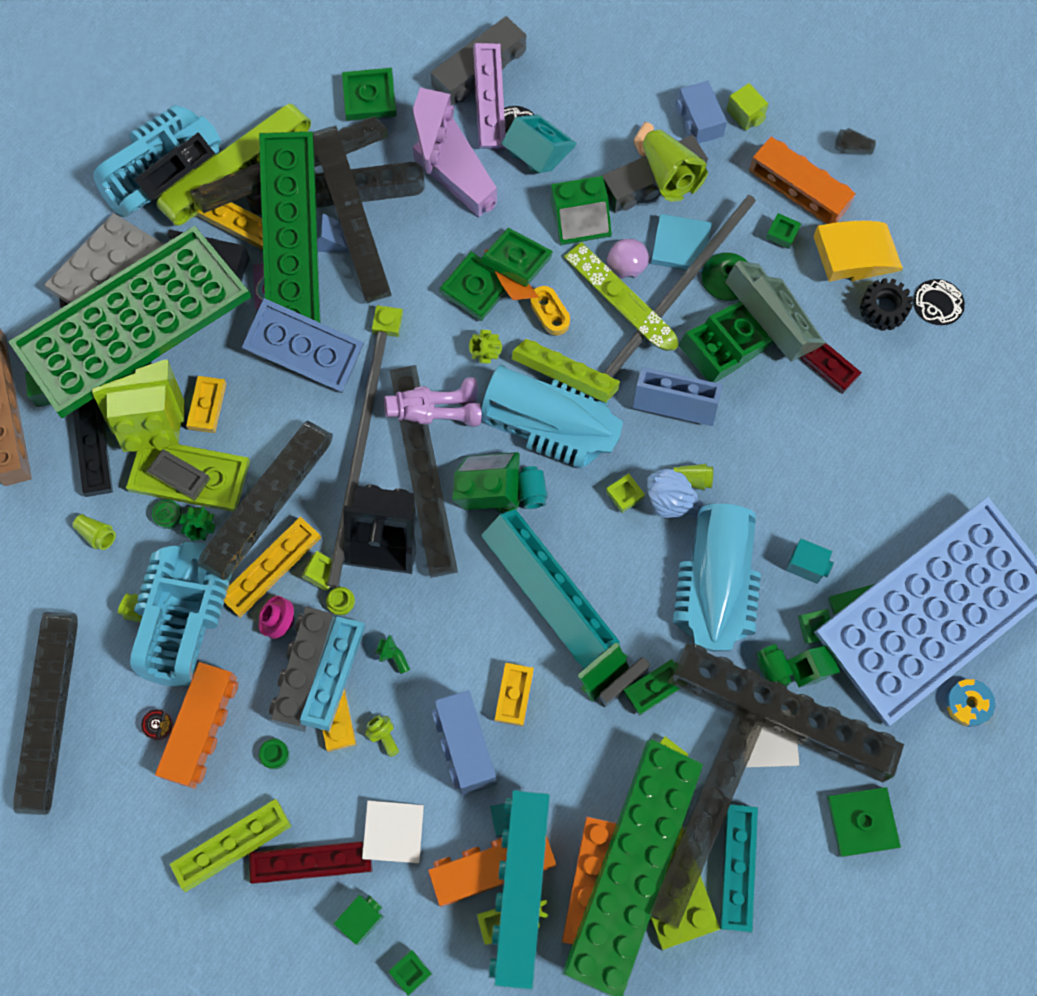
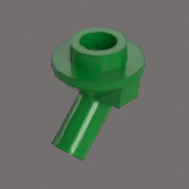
[375,635,410,674]

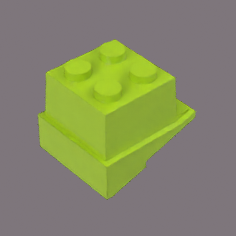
[92,359,185,452]

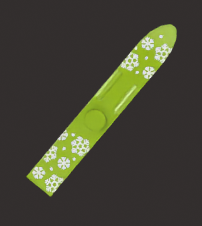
[564,242,678,351]

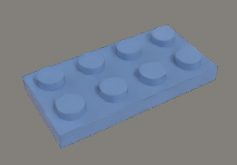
[241,298,364,393]

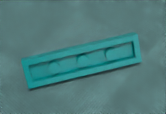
[720,804,758,933]

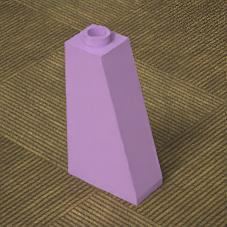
[413,118,497,217]

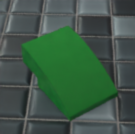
[678,301,774,383]

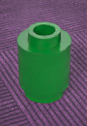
[756,644,793,690]

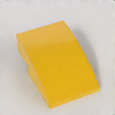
[813,221,903,282]

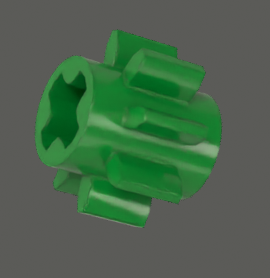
[179,506,216,541]

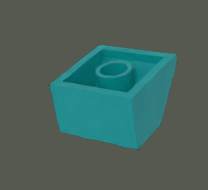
[501,114,577,174]

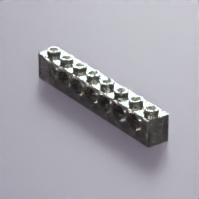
[667,643,904,783]

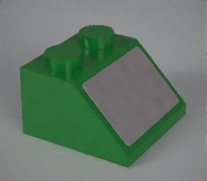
[551,176,612,245]
[452,452,520,510]

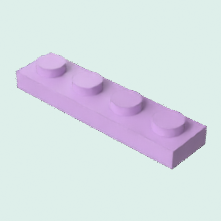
[473,43,506,148]

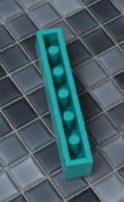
[481,509,620,669]
[489,790,550,990]

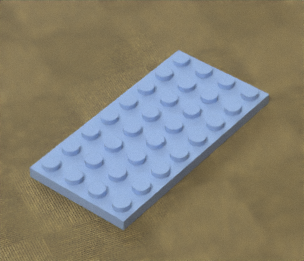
[814,497,1037,726]

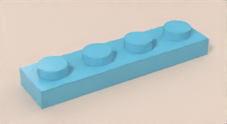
[300,616,365,731]

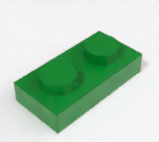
[623,659,688,716]

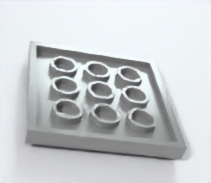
[44,213,164,304]

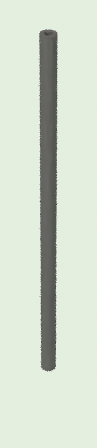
[603,195,756,378]
[327,332,387,588]

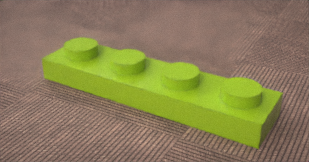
[511,339,620,403]
[170,799,292,893]

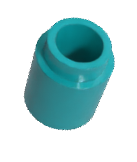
[518,466,548,509]

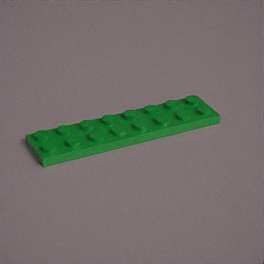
[259,131,321,323]
[562,739,703,996]

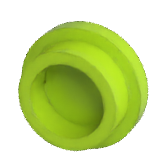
[326,587,355,615]

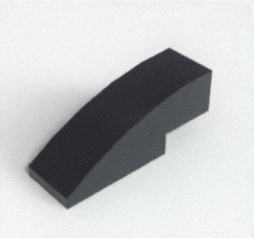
[135,132,216,201]

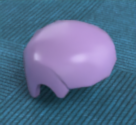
[606,239,649,279]

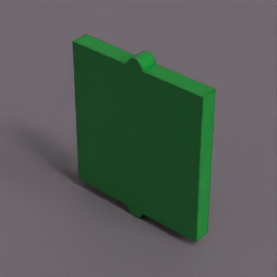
[577,642,629,702]

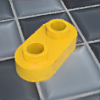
[530,286,570,336]

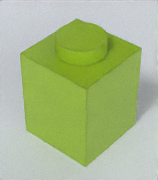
[726,83,769,131]

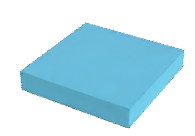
[651,214,712,272]

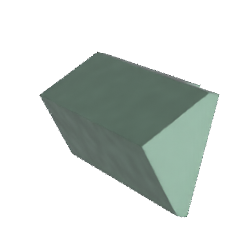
[725,261,825,362]

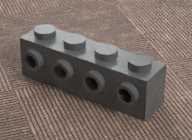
[269,607,336,732]

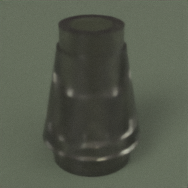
[835,128,876,155]

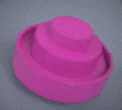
[258,596,294,639]

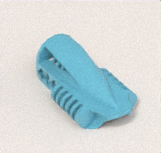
[93,104,222,218]
[481,365,623,469]
[673,503,761,651]
[130,542,233,687]

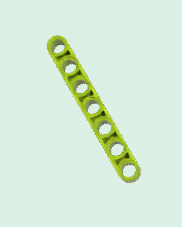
[157,104,311,226]

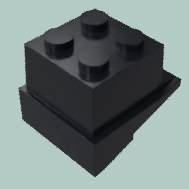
[343,485,417,574]

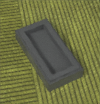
[147,449,211,501]
[598,657,650,708]

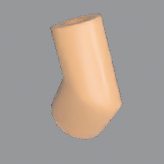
[634,122,654,157]

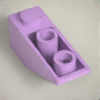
[413,88,454,174]

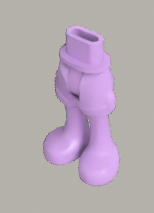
[384,377,482,427]

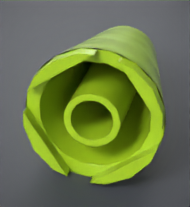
[642,129,708,202]

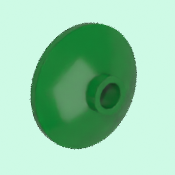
[702,252,748,301]

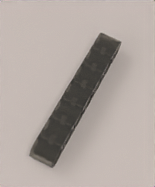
[313,125,392,304]
[244,162,425,215]
[198,421,333,580]
[13,612,78,815]

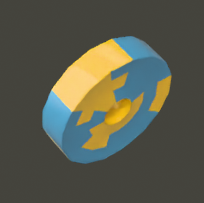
[946,679,996,727]

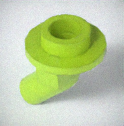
[365,715,399,757]

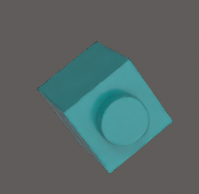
[786,538,834,584]

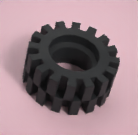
[860,278,913,331]

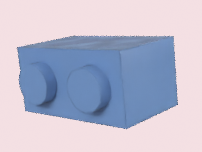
[676,81,727,143]

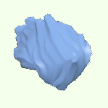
[647,469,703,518]

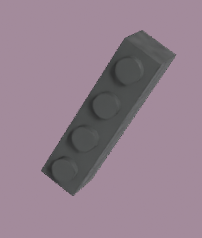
[430,16,526,106]
[602,135,708,213]

